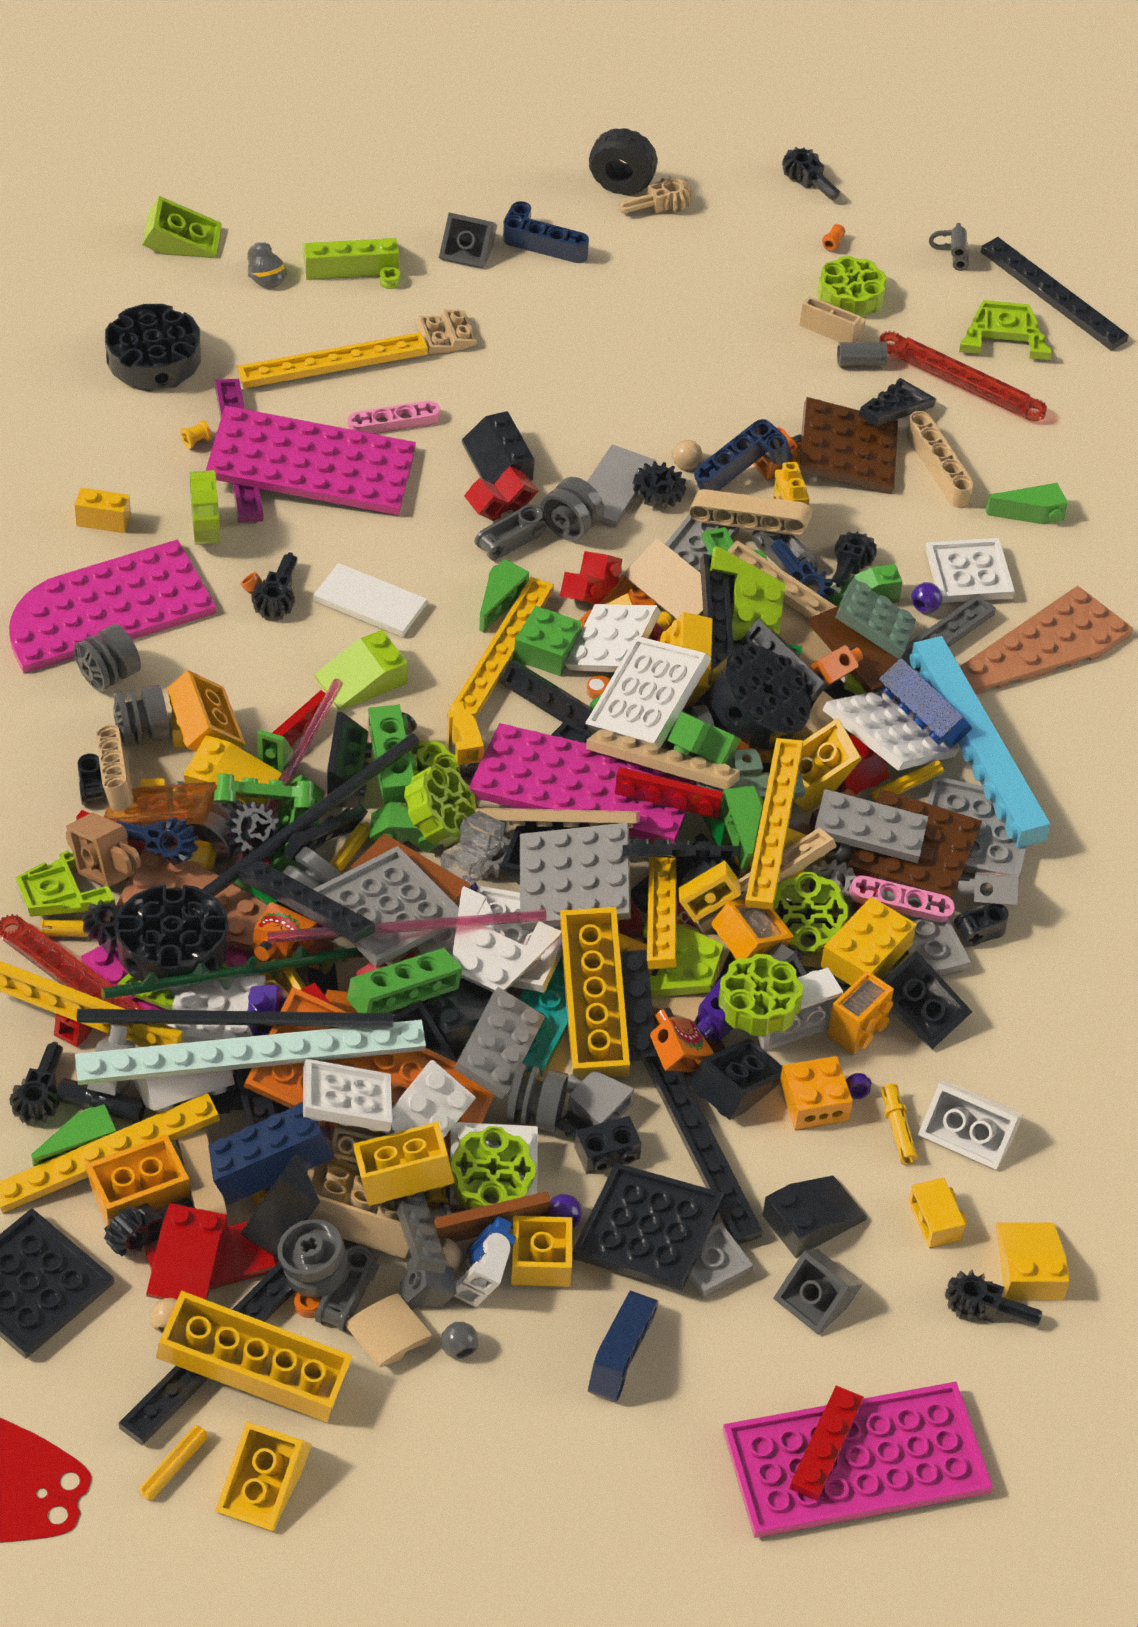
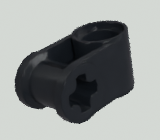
[77,753,108,805]
[954,903,1009,947]

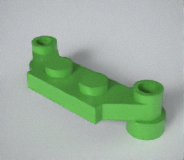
[214,774,316,810]

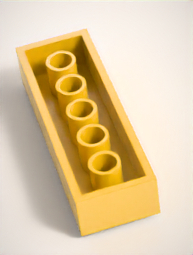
[560,907,630,1080]
[156,1291,353,1423]

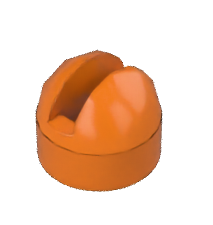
[240,572,263,594]

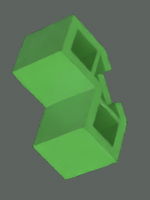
[668,712,741,765]
[370,802,441,853]

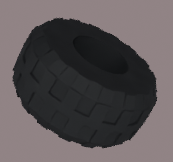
[589,128,658,195]

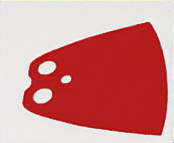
[0,1418,92,1542]

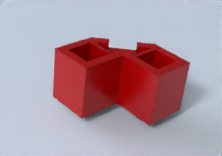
[464,466,539,521]
[560,551,623,604]

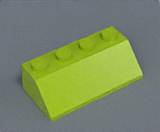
[302,238,399,280]

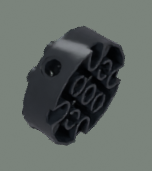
[105,304,201,391]
[708,644,811,750]
[115,885,230,986]

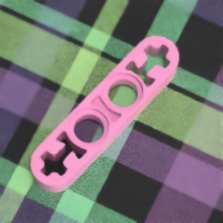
[348,401,440,434]
[849,876,955,923]

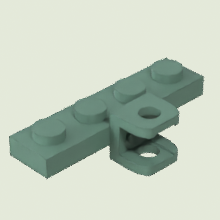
[696,749,806,801]

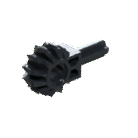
[782,147,840,200]
[832,531,877,587]
[251,552,298,620]
[82,899,123,955]
[9,1042,63,1126]
[104,1198,194,1257]
[945,1269,1042,1326]

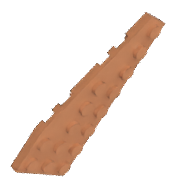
[960,586,1133,695]
[116,849,333,970]

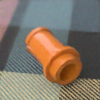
[822,224,846,251]

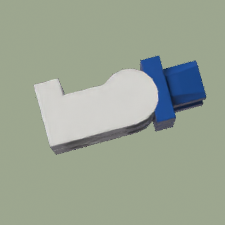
[454,1216,516,1307]

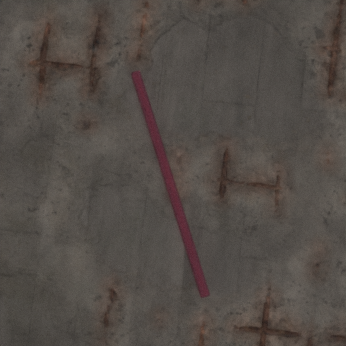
[232,679,343,885]
[267,910,547,943]

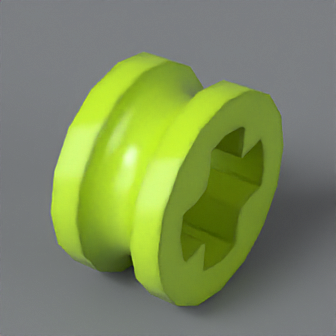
[380,266,400,289]

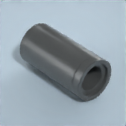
[837,342,887,366]

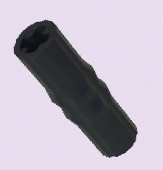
[57,1077,146,1123]

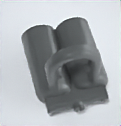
[929,223,969,271]

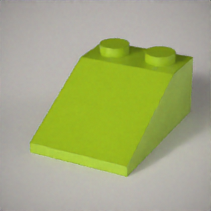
[142,196,222,258]
[315,629,408,711]

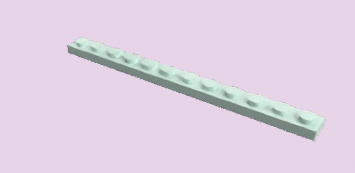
[75,1020,426,1085]

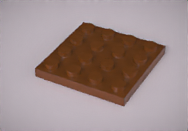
[799,397,898,494]
[848,789,982,900]

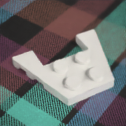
[452,886,561,992]

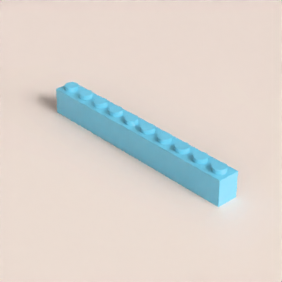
[909,636,1050,848]

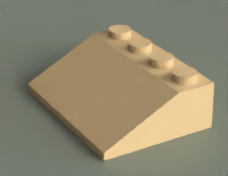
[307,1158,409,1258]

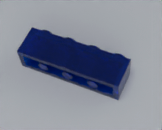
[879,658,973,750]

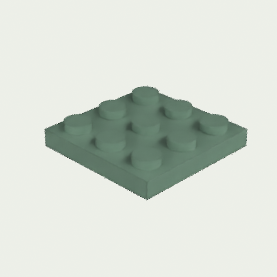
[835,578,916,659]

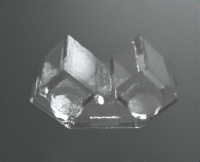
[440,811,505,885]

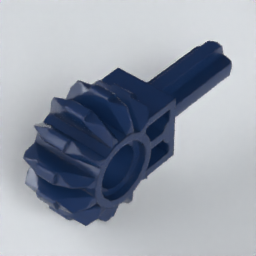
[770,539,834,602]
[116,817,199,864]

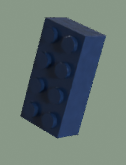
[208,1102,335,1205]

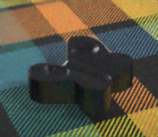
[555,1111,588,1138]

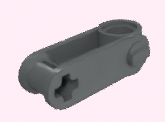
[474,505,547,560]
[752,530,818,574]
[315,1245,380,1332]

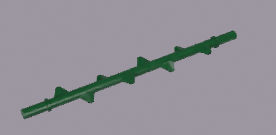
[101,946,365,999]

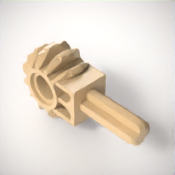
[619,176,692,214]

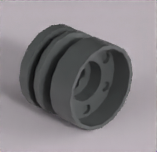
[73,623,141,692]
[113,685,170,746]
[187,792,253,864]
[506,1063,569,1132]

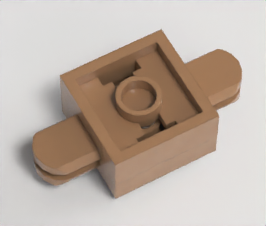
[66,813,141,888]

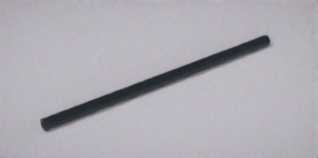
[202,733,420,896]
[77,1009,394,1028]

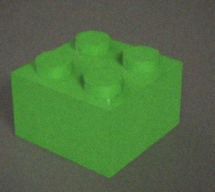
[514,605,582,677]

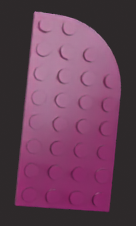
[9,539,216,673]

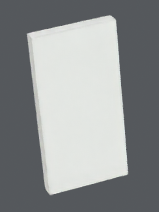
[314,563,427,637]

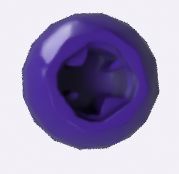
[911,582,943,613]
[546,1194,582,1228]

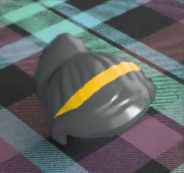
[247,242,287,288]

